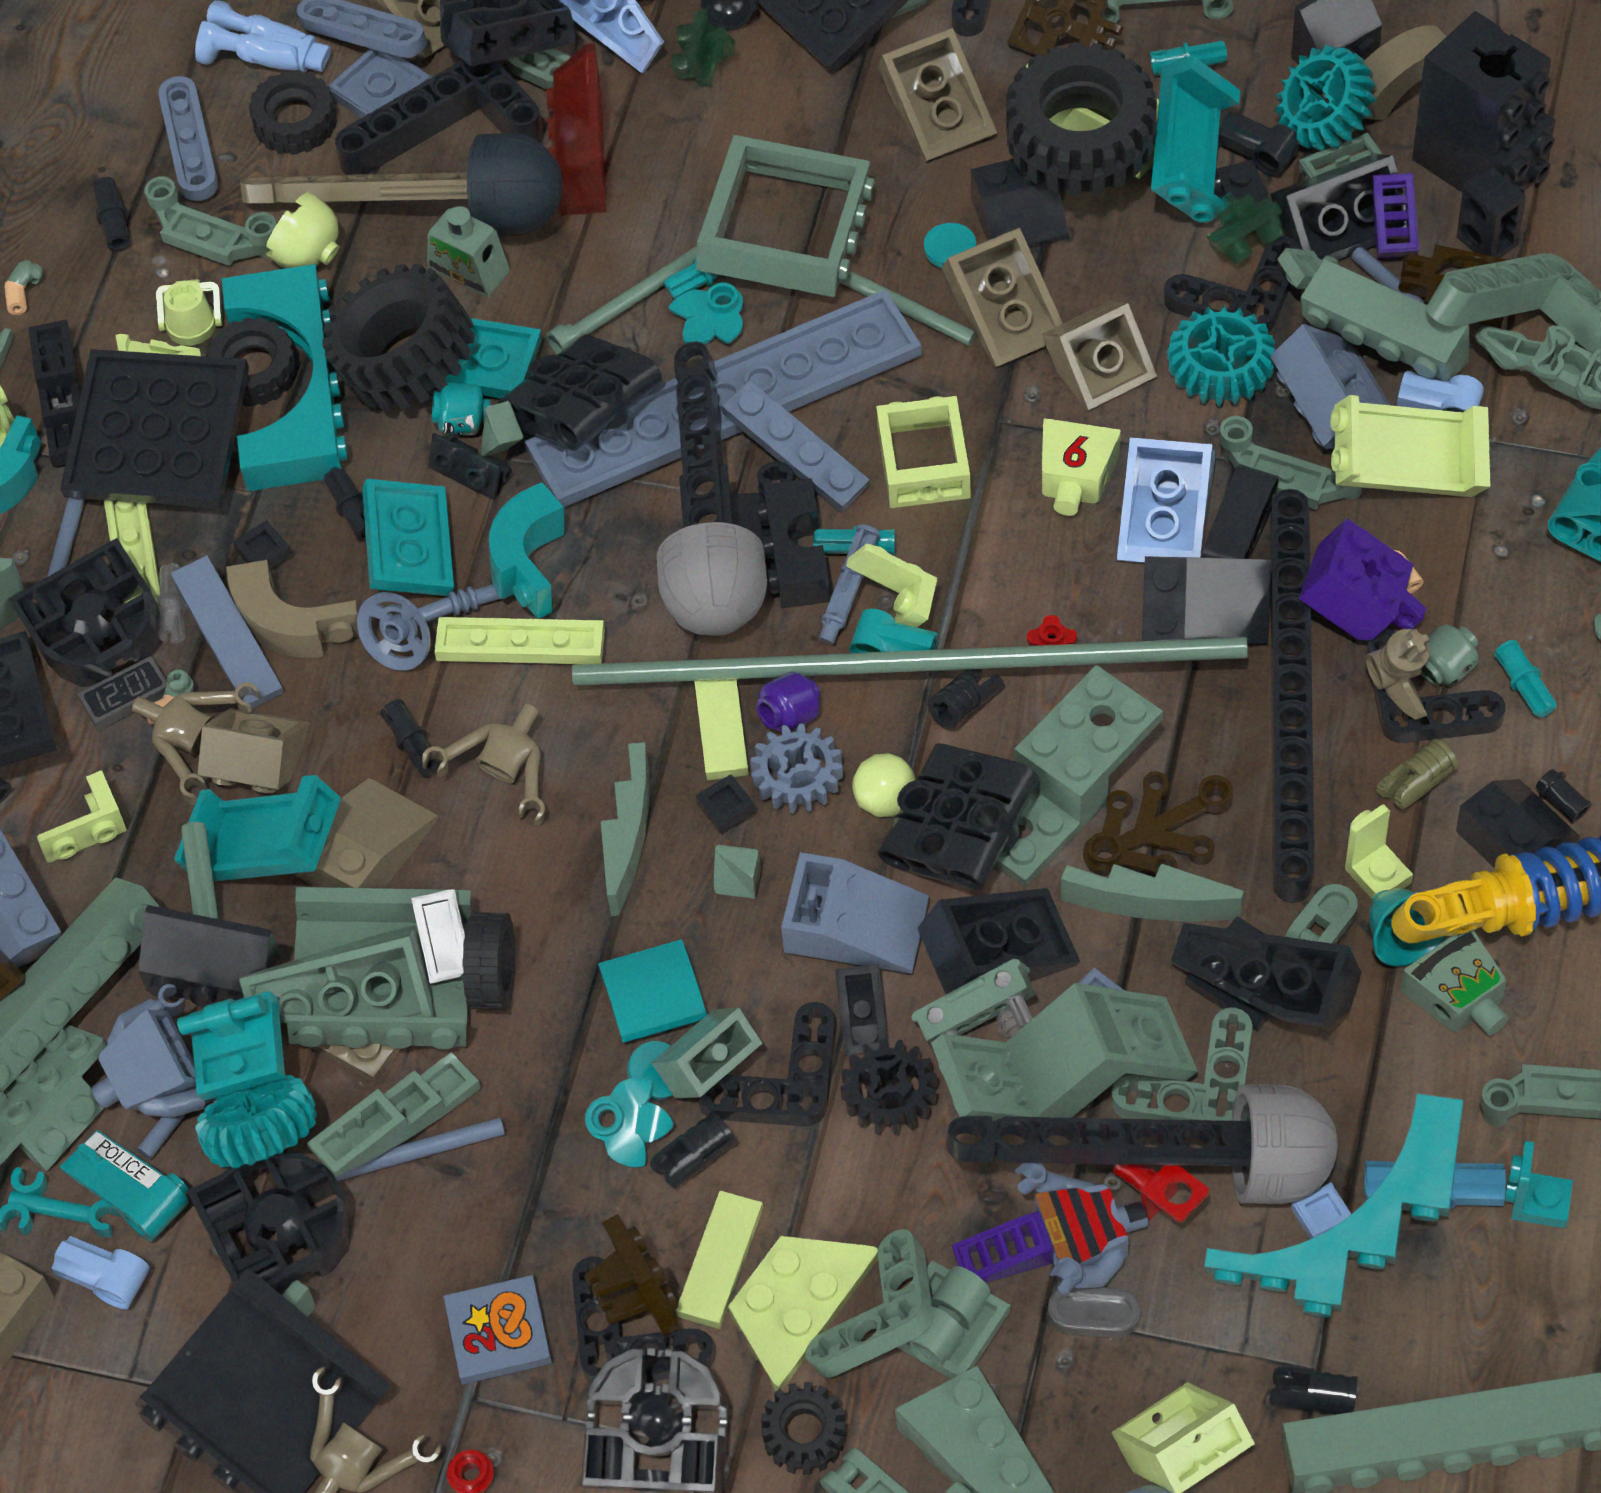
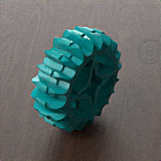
[1274,45,1378,150]
[1167,305,1275,407]
[195,1075,317,1168]

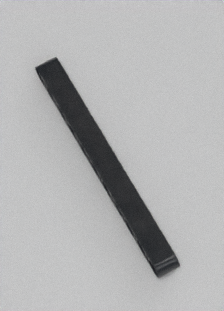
[1270,489,1314,903]

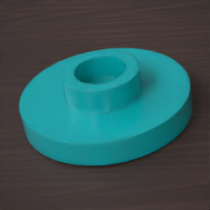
[924,223,976,268]
[627,1041,673,1100]

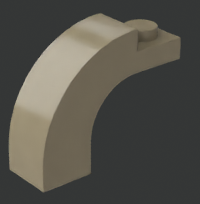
[1364,25,1446,120]
[226,560,359,658]

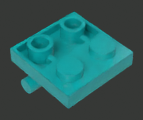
[177,991,285,1100]

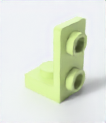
[846,544,937,628]
[37,770,127,863]
[1345,804,1413,899]

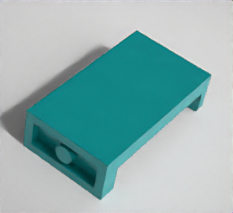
[1151,55,1240,223]
[175,775,341,881]

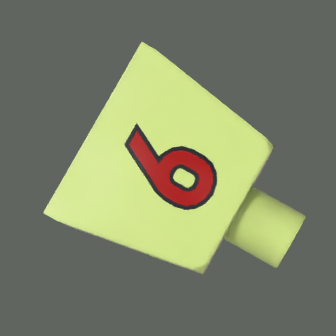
[1042,418,1121,516]

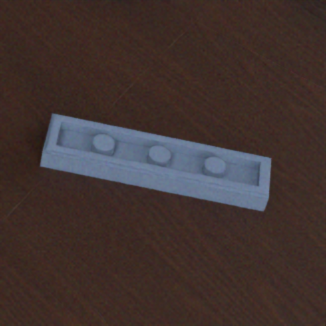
[170,556,283,709]

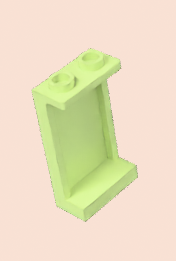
[1330,395,1490,497]

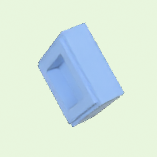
[1291,1183,1351,1239]

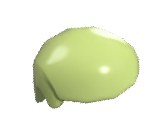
[852,753,916,817]

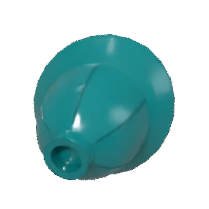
[1369,889,1447,967]

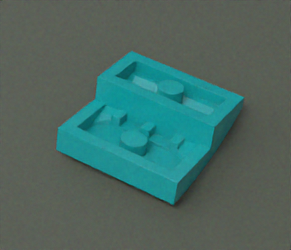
[598,939,707,1043]

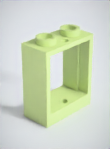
[876,396,971,508]
[1111,1382,1255,1493]

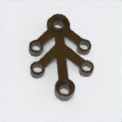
[1083,771,1233,878]

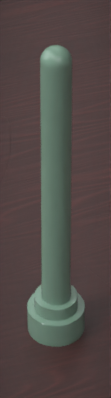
[546,247,697,355]

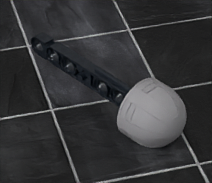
[656,341,767,636]
[946,1084,1338,1204]

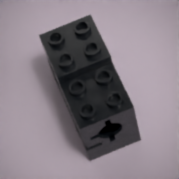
[1412,11,1556,194]

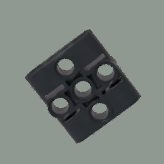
[498,334,662,451]
[877,743,1039,891]

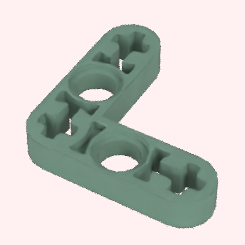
[1112,1008,1252,1121]
[805,1229,933,1378]

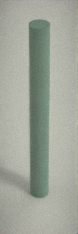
[839,270,977,346]

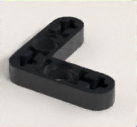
[1164,236,1301,333]
[1367,629,1506,743]
[698,1002,835,1126]
[572,1256,715,1384]

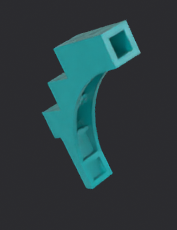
[1204,1094,1463,1317]

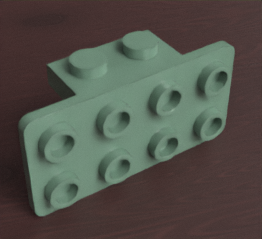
[0,1024,108,1171]

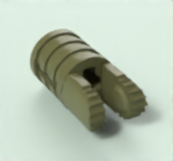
[1376,739,1459,810]

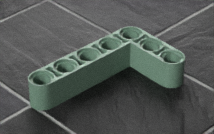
[1426,253,1601,353]

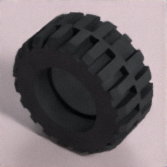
[1005,42,1157,196]

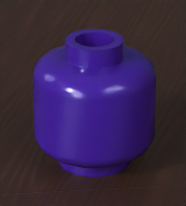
[756,671,820,733]

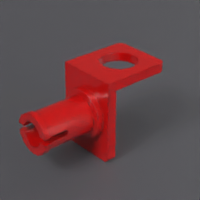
[1113,1164,1209,1222]

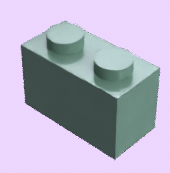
[651,1007,762,1098]

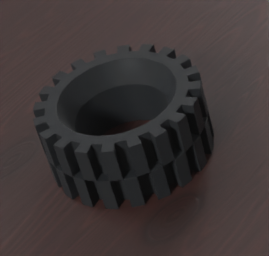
[322,264,475,411]

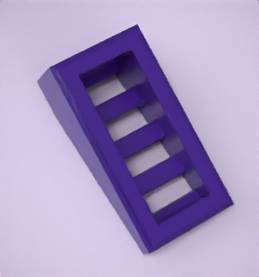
[1373,173,1419,260]
[952,1211,1053,1283]

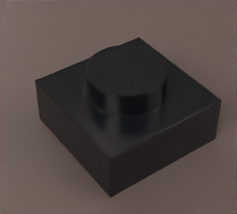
[233,520,292,569]
[696,774,756,833]

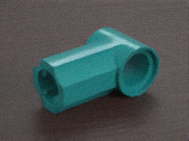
[849,608,938,653]

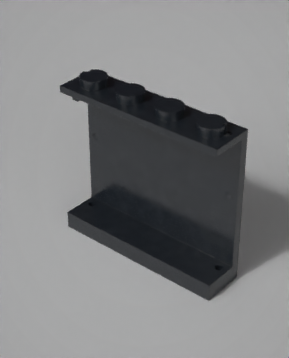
[135,1268,391,1493]

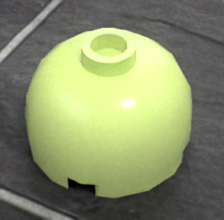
[265,192,339,268]

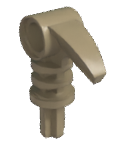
[1366,629,1430,720]

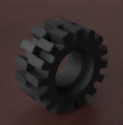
[761,1382,846,1475]

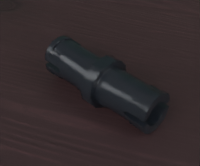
[93,177,130,251]

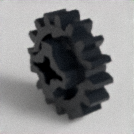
[840,1039,937,1135]

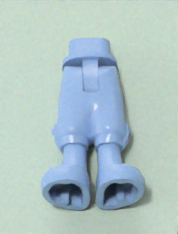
[195,0,331,73]

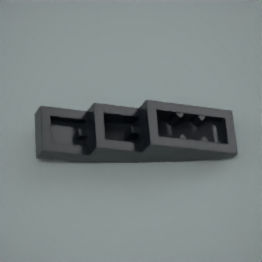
[28,319,81,467]

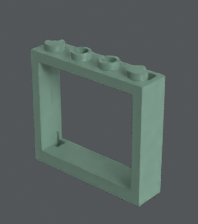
[696,135,875,297]

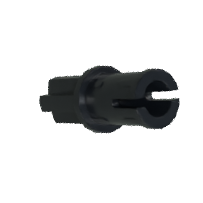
[324,467,366,541]
[380,699,441,778]

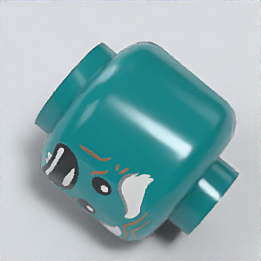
[432,382,490,436]

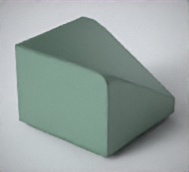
[481,401,523,457]
[714,845,761,899]

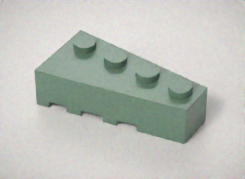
[895,1366,1054,1493]

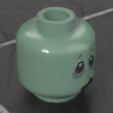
[1421,625,1479,687]

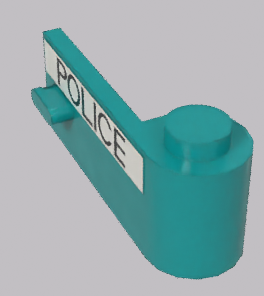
[60,1130,189,1242]

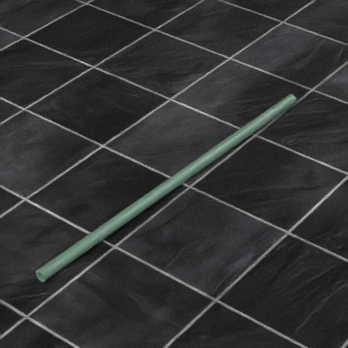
[572,637,1247,686]

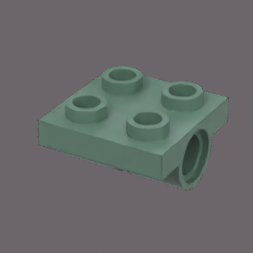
[889,1260,1010,1379]

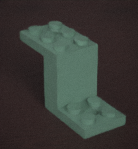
[931,983,1198,1121]

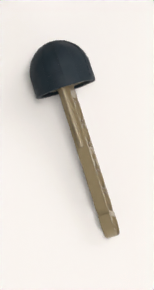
[240,133,563,236]

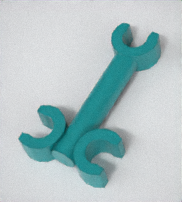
[0,1167,120,1238]

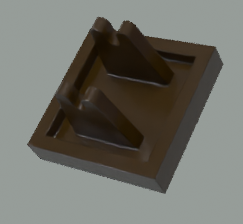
[585,1214,680,1337]

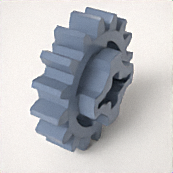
[750,724,843,813]

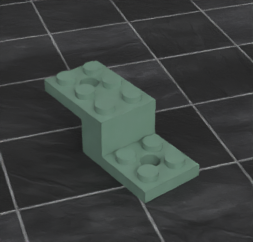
[994,665,1163,889]

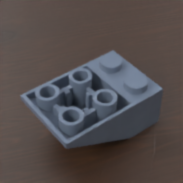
[781,852,930,974]

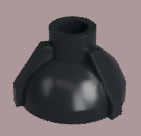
[701,0,757,30]

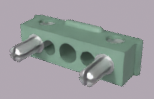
[911,959,1036,1044]

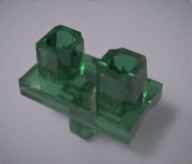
[671,9,736,87]
[1206,193,1284,264]

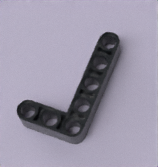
[335,60,543,175]

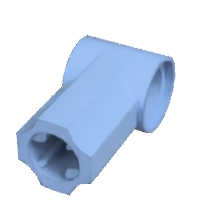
[1397,371,1484,412]
[52,1236,150,1310]

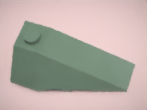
[239,925,433,1023]

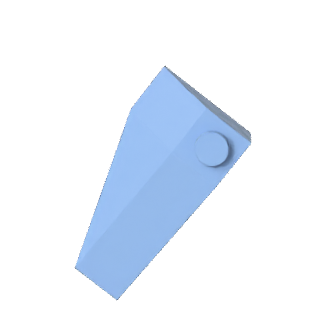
[560,0,664,73]

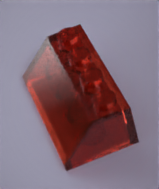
[546,43,607,216]

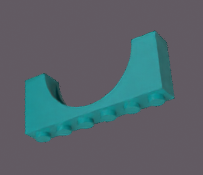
[222,264,348,491]

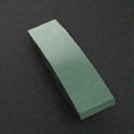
[601,742,649,916]
[1061,864,1244,922]
[307,1052,481,1177]

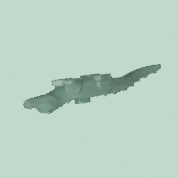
[1475,325,1601,409]

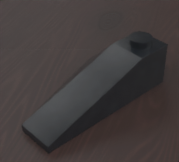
[1171,923,1362,1028]

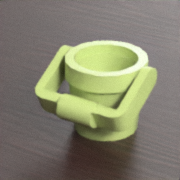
[156,279,223,346]

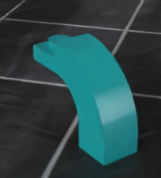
[0,415,40,515]
[489,482,564,619]

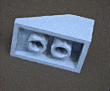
[1117,438,1216,563]

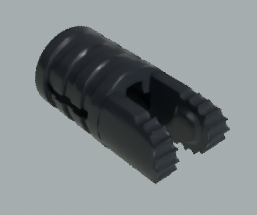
[928,669,1005,728]
[649,1112,736,1188]
[1269,1366,1358,1415]

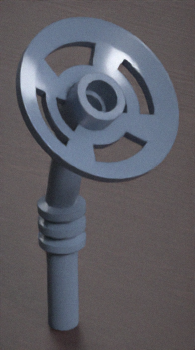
[357,584,514,671]

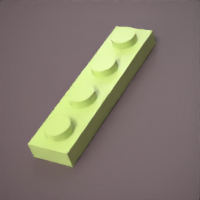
[435,617,605,664]

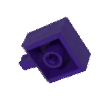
[1299,518,1426,640]

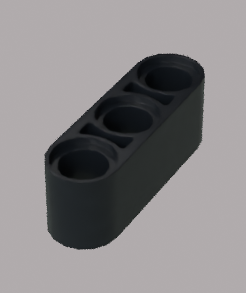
[1200,464,1279,559]

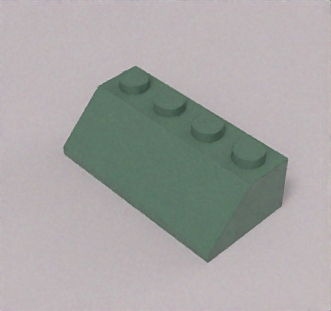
[1301,259,1469,381]

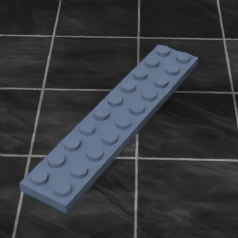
[525,289,922,507]

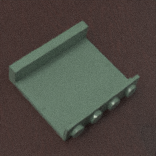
[287,887,471,1049]

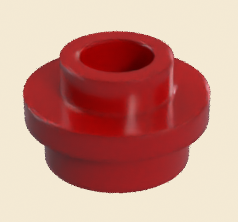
[447,1450,494,1493]

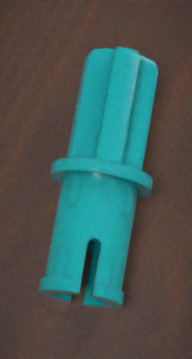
[1149,41,1227,76]
[664,257,721,299]
[813,525,895,555]
[1494,640,1557,718]

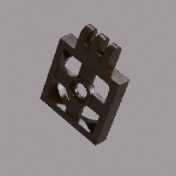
[1007,0,1124,57]
[1398,244,1507,328]

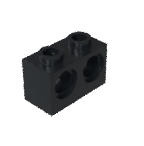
[1456,167,1526,258]

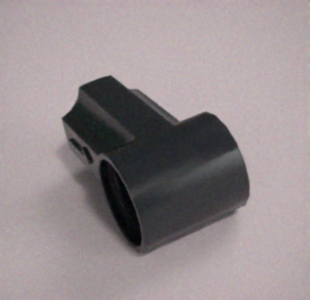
[1218,112,1301,176]

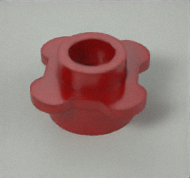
[1027,615,1077,646]

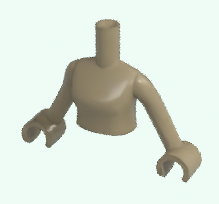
[132,682,261,805]
[422,704,545,827]
[310,1367,442,1493]

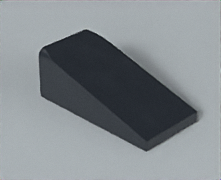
[835,964,889,1056]

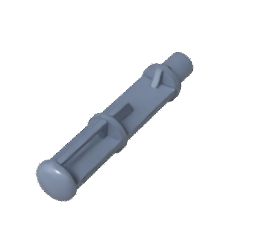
[818,524,880,645]

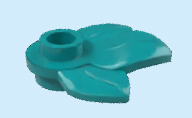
[669,283,743,344]
[585,1078,674,1168]

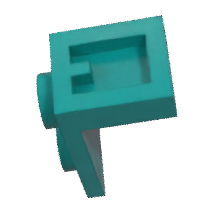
[1505,1141,1573,1229]

